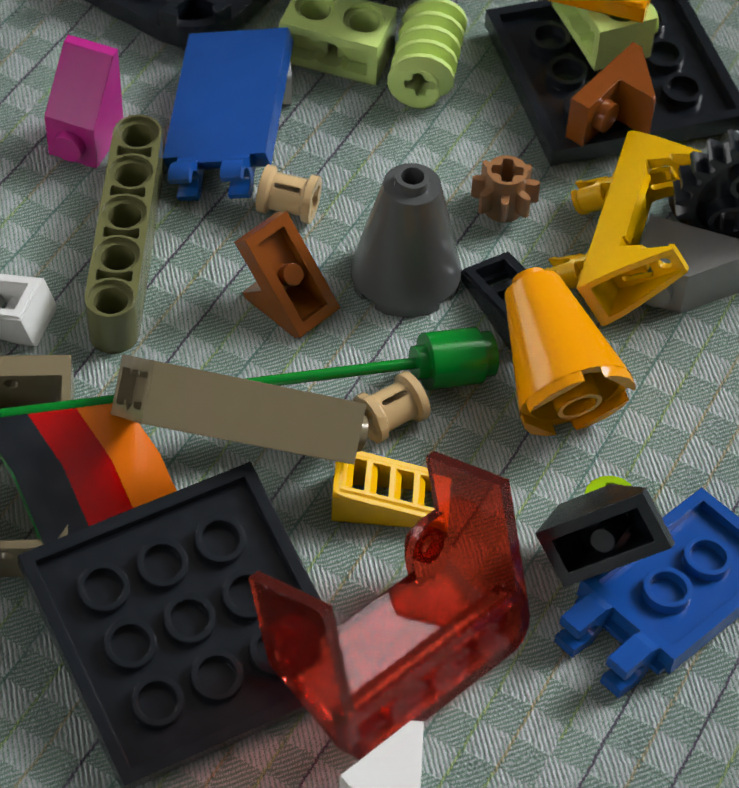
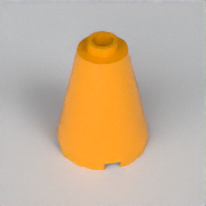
[504,267,636,436]

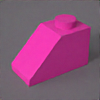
[44,34,123,169]

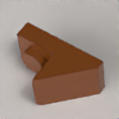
[565,42,656,147]
[234,211,341,338]

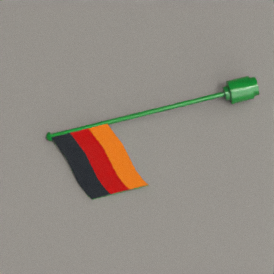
[0,327,499,544]

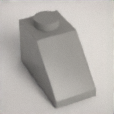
[631,215,739,313]

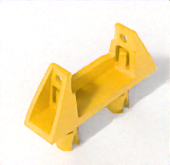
[544,130,703,326]

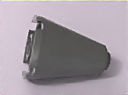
[351,163,462,318]

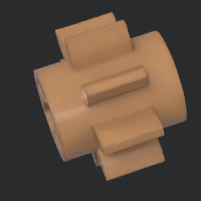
[471,155,540,223]

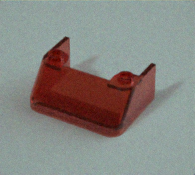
[249,451,530,760]

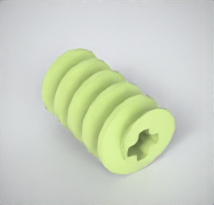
[387,0,467,109]

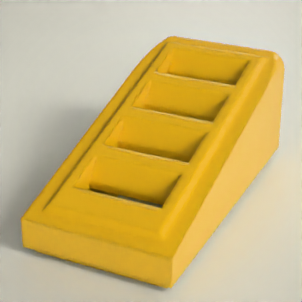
[331,451,456,531]

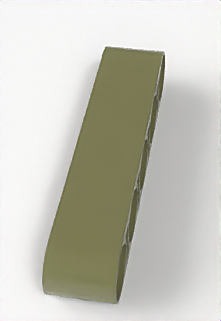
[85,114,164,354]

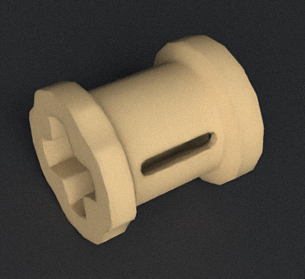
[256,164,322,224]
[353,371,431,444]

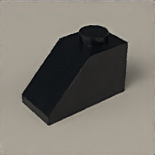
[535,484,675,587]

